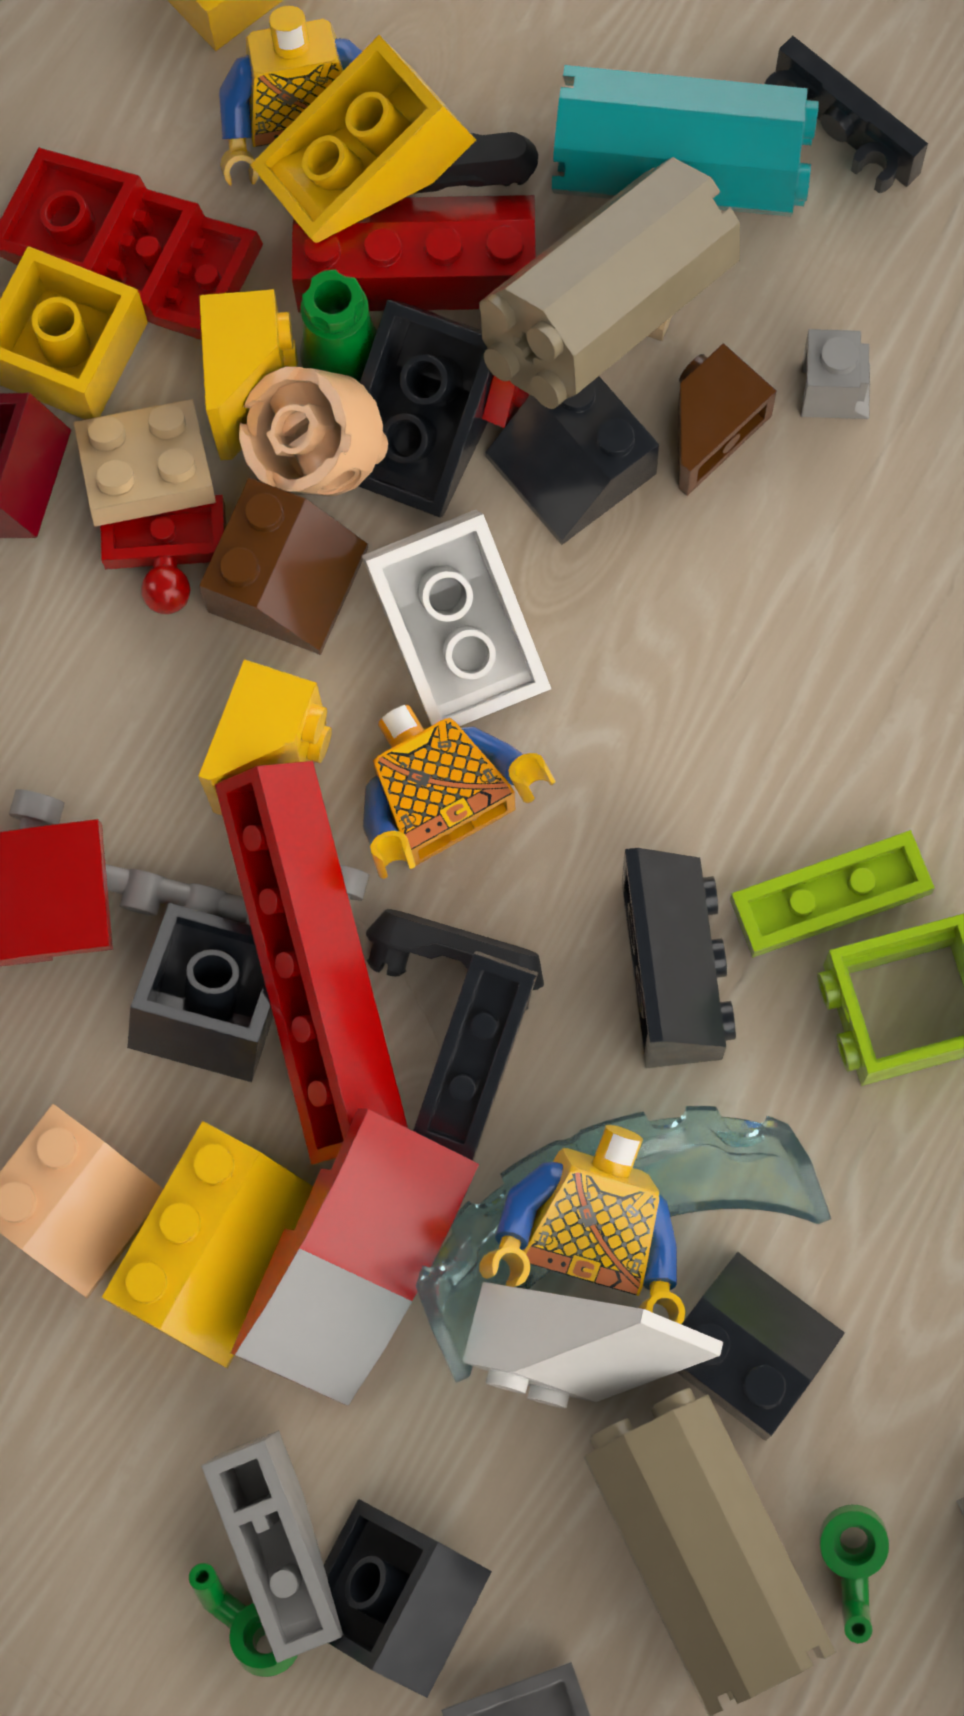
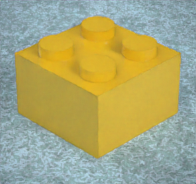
[0,246,148,420]

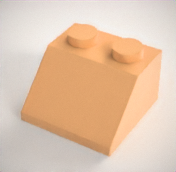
[0,1104,163,1298]

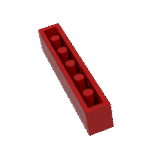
[214,761,408,1165]

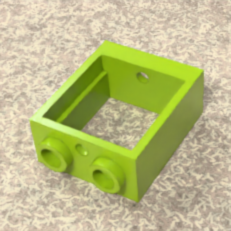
[817,913,964,1086]

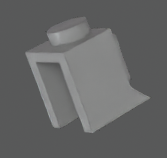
[801,329,870,419]

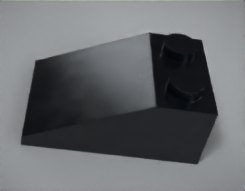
[358,300,494,518]

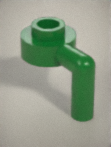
[819,1504,889,1644]
[189,1563,298,1677]

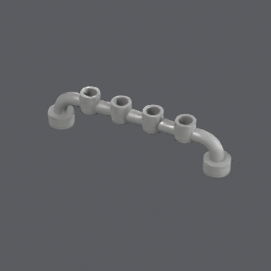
[9,789,369,925]

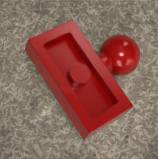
[100,495,226,615]

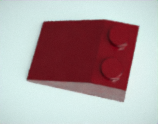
[0,392,72,538]

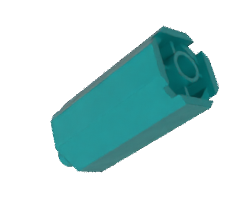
[552,65,819,217]

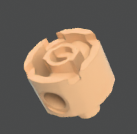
[239,367,388,496]

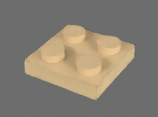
[73,399,216,527]

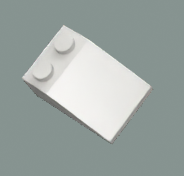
[362,509,551,726]
[462,1282,723,1408]

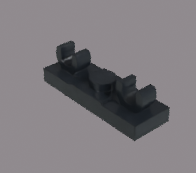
[764,35,928,193]
[413,951,538,1161]

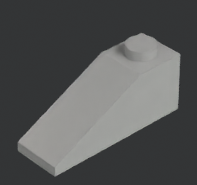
[201,1430,343,1663]

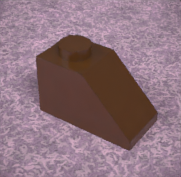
[678,343,777,496]

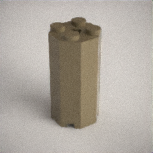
[479,157,740,409]
[584,1387,836,1716]

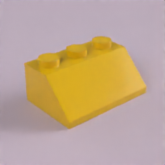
[102,1121,313,1369]

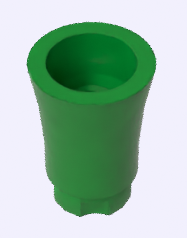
[300,269,377,383]

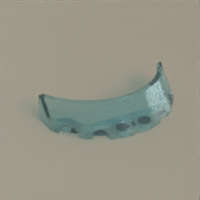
[416,1106,831,1383]

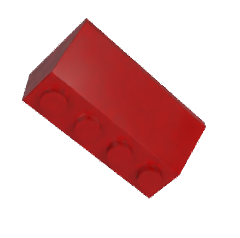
[292,195,536,313]

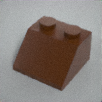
[199,477,368,655]

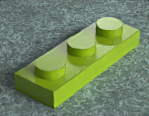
[730,830,935,958]

